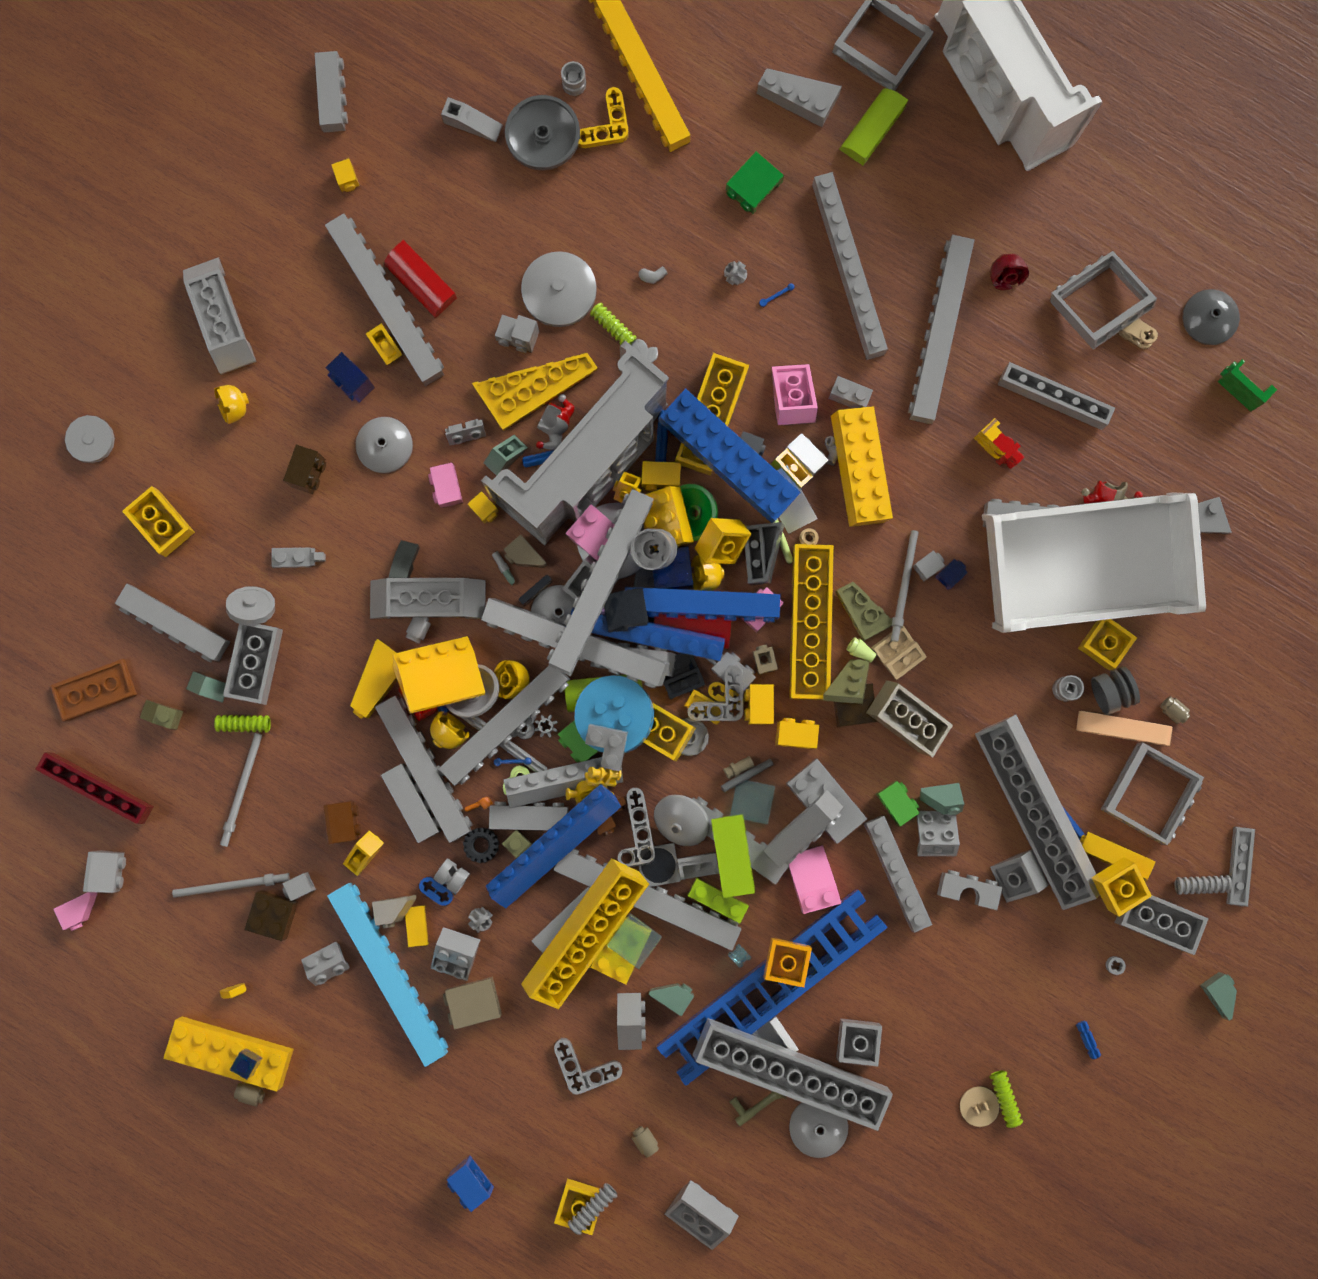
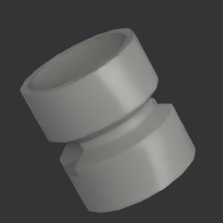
[561,61,586,96]
[1052,675,1084,702]
[433,858,470,895]

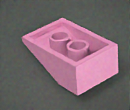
[772,364,818,425]
[566,505,631,561]
[789,845,841,914]

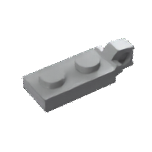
[272,547,326,568]

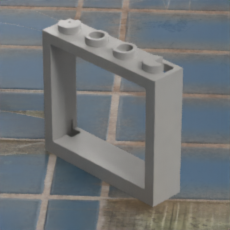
[832,0,933,91]
[1050,251,1157,350]
[1101,742,1204,845]

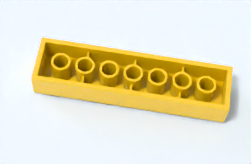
[789,544,834,700]
[521,858,649,1009]

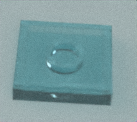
[730,780,775,824]
[607,913,662,969]

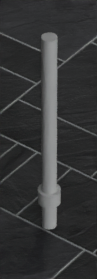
[891,530,919,642]
[220,733,262,847]
[172,873,290,898]

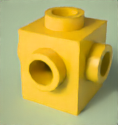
[613,471,642,503]

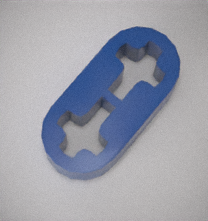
[419,877,454,906]

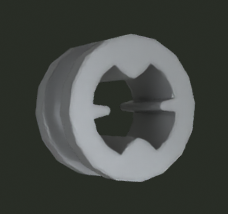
[1105,956,1126,975]

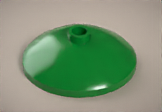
[680,484,718,541]

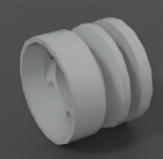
[630,529,677,570]

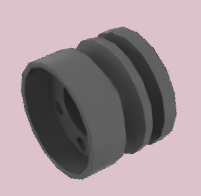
[1091,666,1140,715]

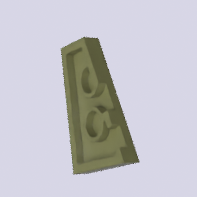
[835,582,893,641]
[823,659,870,704]

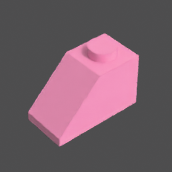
[54,892,97,931]

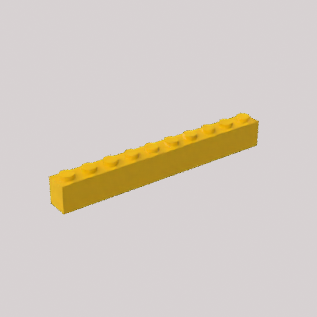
[588,0,691,152]

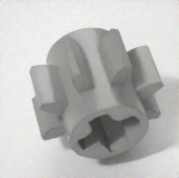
[724,261,747,285]
[535,715,558,737]
[468,907,493,933]

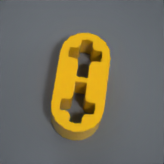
[708,682,740,709]

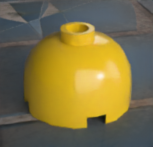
[214,385,249,424]
[690,555,724,591]
[494,660,529,699]
[430,711,469,749]

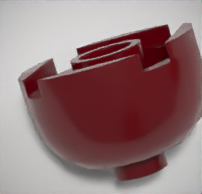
[990,254,1029,290]

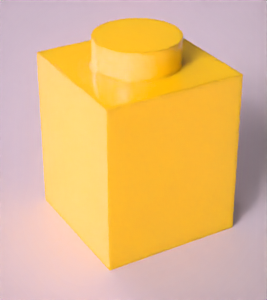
[331,159,359,192]
[468,491,498,524]

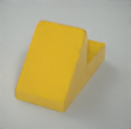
[366,323,402,365]

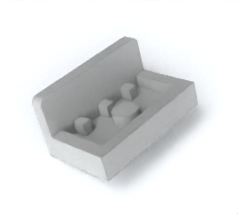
[301,942,350,986]

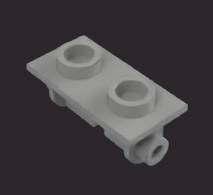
[445,419,486,445]

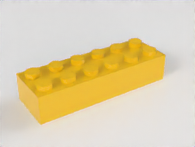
[675,353,749,476]
[831,406,893,527]
[163,1016,294,1092]

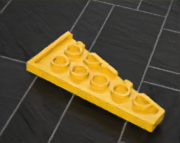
[472,353,598,431]

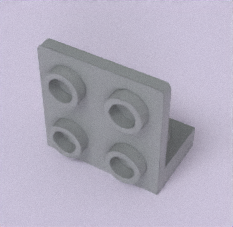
[917,811,960,856]

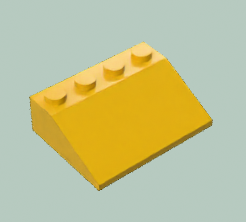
[393,636,485,714]

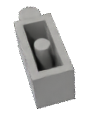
[706,652,756,695]

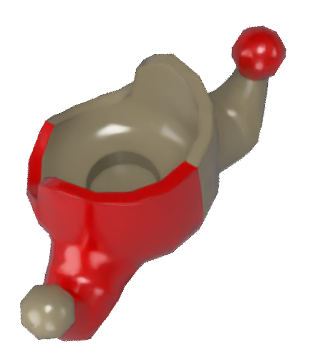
[1081,481,1143,504]

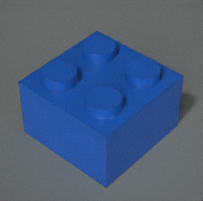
[446,1156,494,1212]

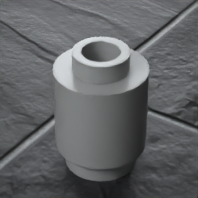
[406,617,431,644]

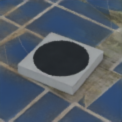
[639,843,681,887]

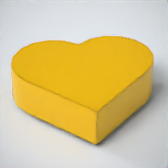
[220,983,246,999]

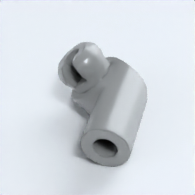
[639,266,668,284]
[825,436,838,465]

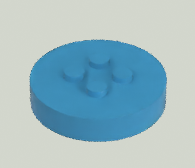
[575,675,654,753]

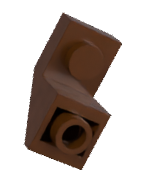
[597,796,627,836]

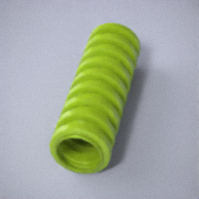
[590,303,637,345]
[214,715,271,733]
[990,1070,1023,1128]

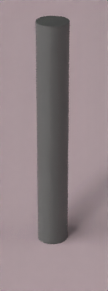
[721,759,773,793]

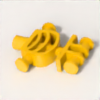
[565,767,621,804]

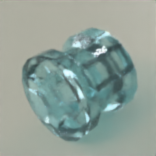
[727,943,752,968]

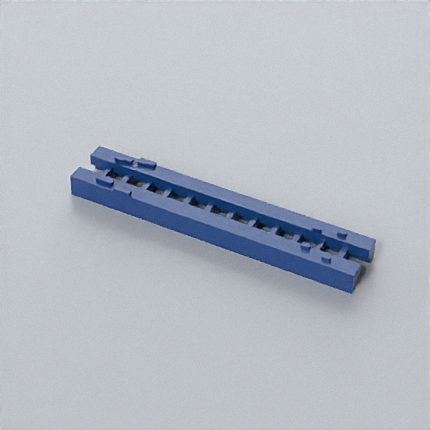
[657,889,888,1086]

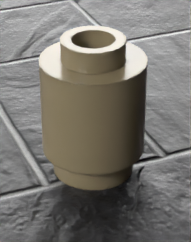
[1160,696,1190,724]
[234,1082,265,1107]
[631,1126,659,1158]

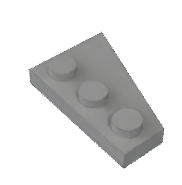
[1198,497,1232,534]

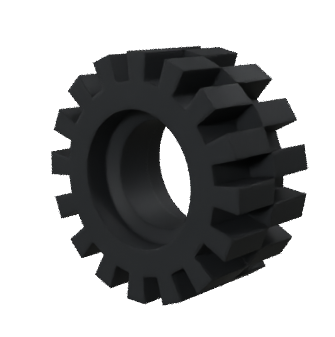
[463,827,499,863]

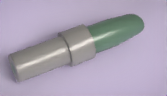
[492,551,515,585]

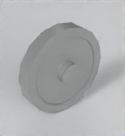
[65,415,115,463]
[226,586,275,625]

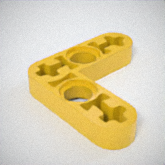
[578,87,628,148]

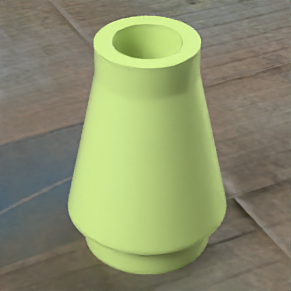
[847,637,876,663]

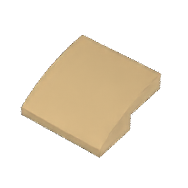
[871,626,927,680]

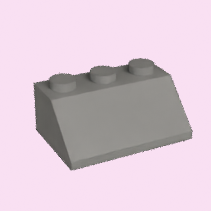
[664,1180,739,1250]

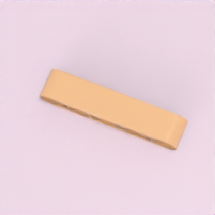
[1076,711,1173,746]

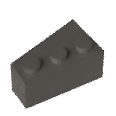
[745,522,784,586]

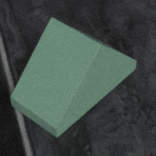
[186,671,226,702]

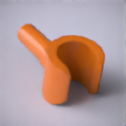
[465,797,493,812]

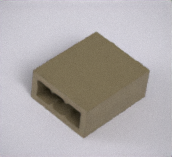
[443,976,502,1030]

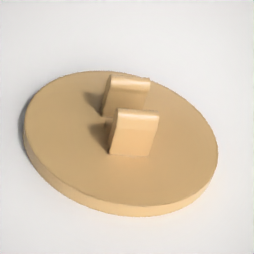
[960,1086,999,1127]

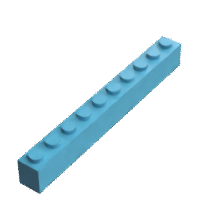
[327,883,448,1067]

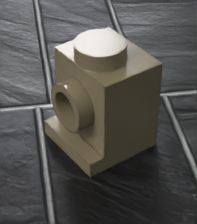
[752,645,778,675]

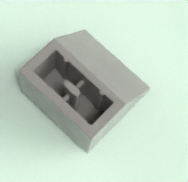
[431,927,480,981]

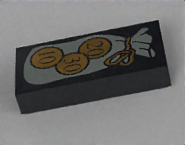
[519,575,553,607]

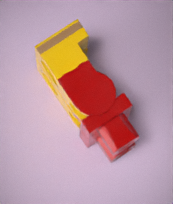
[974,418,1024,469]

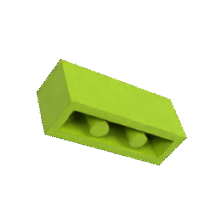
[687,877,749,923]

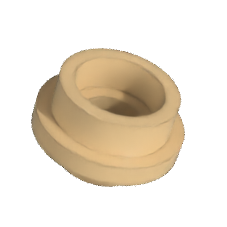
[799,528,819,545]

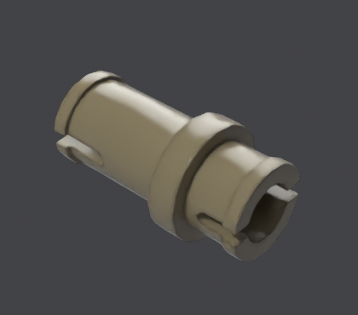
[723,756,754,780]

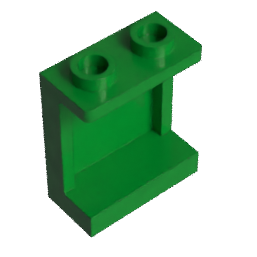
[725,151,784,214]
[1217,359,1278,412]

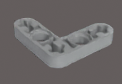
[687,664,744,721]
[554,1038,623,1094]

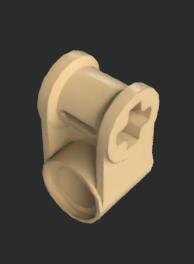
[1118,319,1158,349]

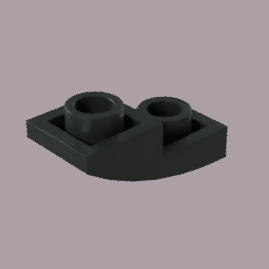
[389,540,420,578]

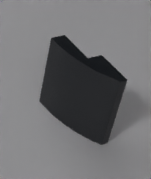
[604,588,648,632]
[663,652,706,700]

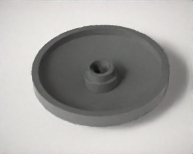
[505,95,580,170]

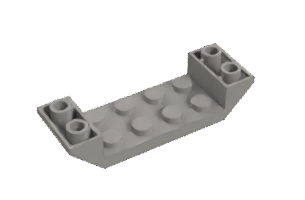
[183,257,257,375]
[370,578,486,619]

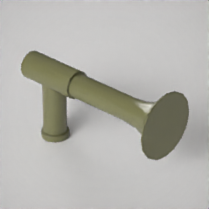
[729,1091,787,1126]

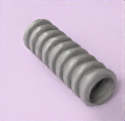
[1175,875,1232,895]
[568,1183,617,1235]

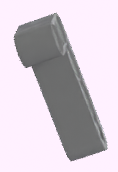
[618,788,655,867]

